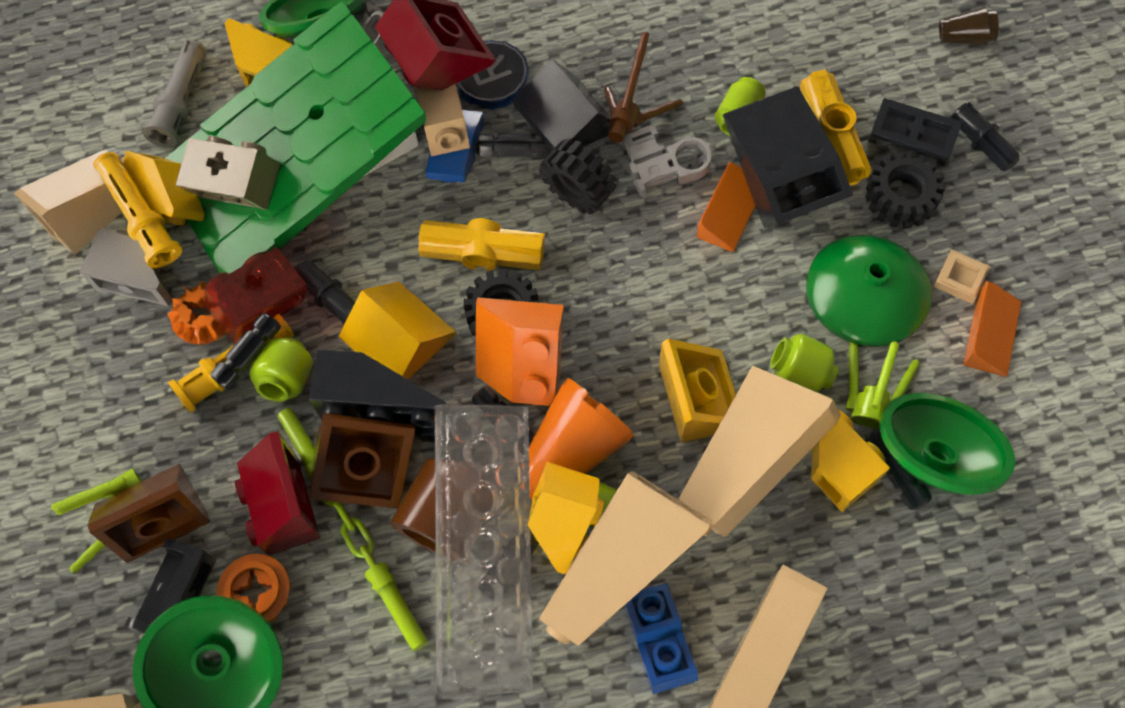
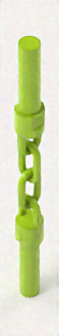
[277,408,429,652]

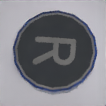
[456,40,529,110]

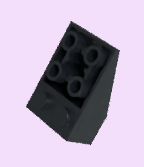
[722,86,853,228]
[309,349,455,443]

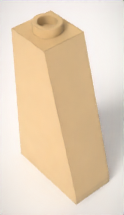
[414,84,470,156]
[678,366,841,537]
[539,471,712,646]
[708,565,828,708]

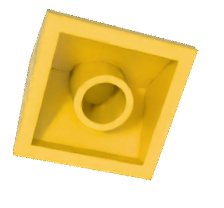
[339,281,457,379]
[659,338,736,443]

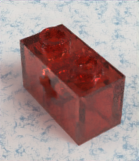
[204,247,307,344]

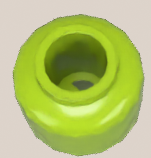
[770,333,838,393]
[250,337,313,402]

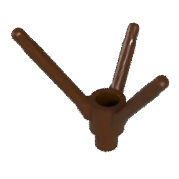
[604,31,683,143]

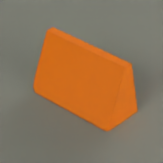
[696,161,755,253]
[963,281,1021,377]

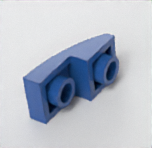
[426,110,484,183]
[625,583,698,694]

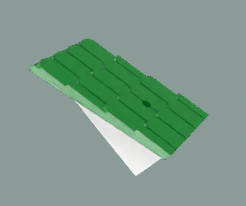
[165,1,427,290]

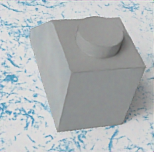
[79,229,172,306]

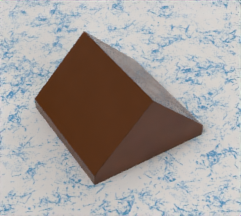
[309,413,415,509]
[87,464,211,563]

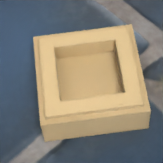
[933,249,990,304]

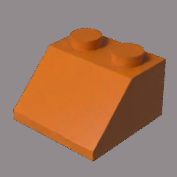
[476,298,564,406]

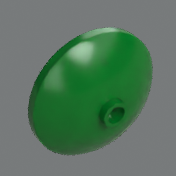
[259,0,366,38]
[806,235,932,347]
[880,393,1015,495]
[133,596,283,708]

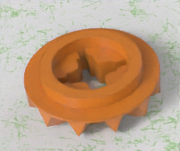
[167,281,236,345]
[216,554,292,622]

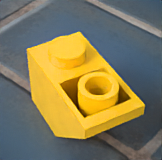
[224,18,293,87]
[123,150,205,225]
[811,410,890,512]
[528,462,604,575]

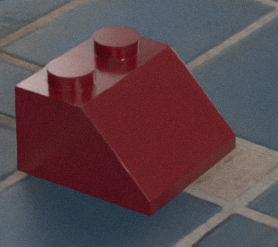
[375,0,496,91]
[235,431,321,556]

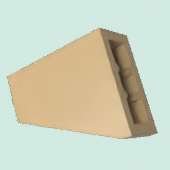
[14,150,124,255]

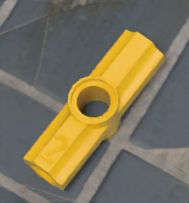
[799,69,872,186]
[418,218,545,271]

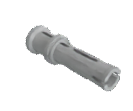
[142,40,207,148]

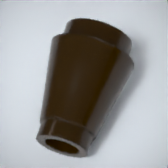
[939,7,999,46]

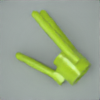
[845,341,920,430]
[51,468,142,573]

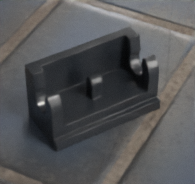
[867,98,962,165]
[124,538,216,634]

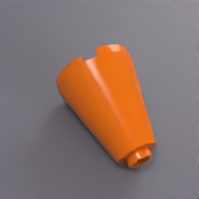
[515,378,635,500]

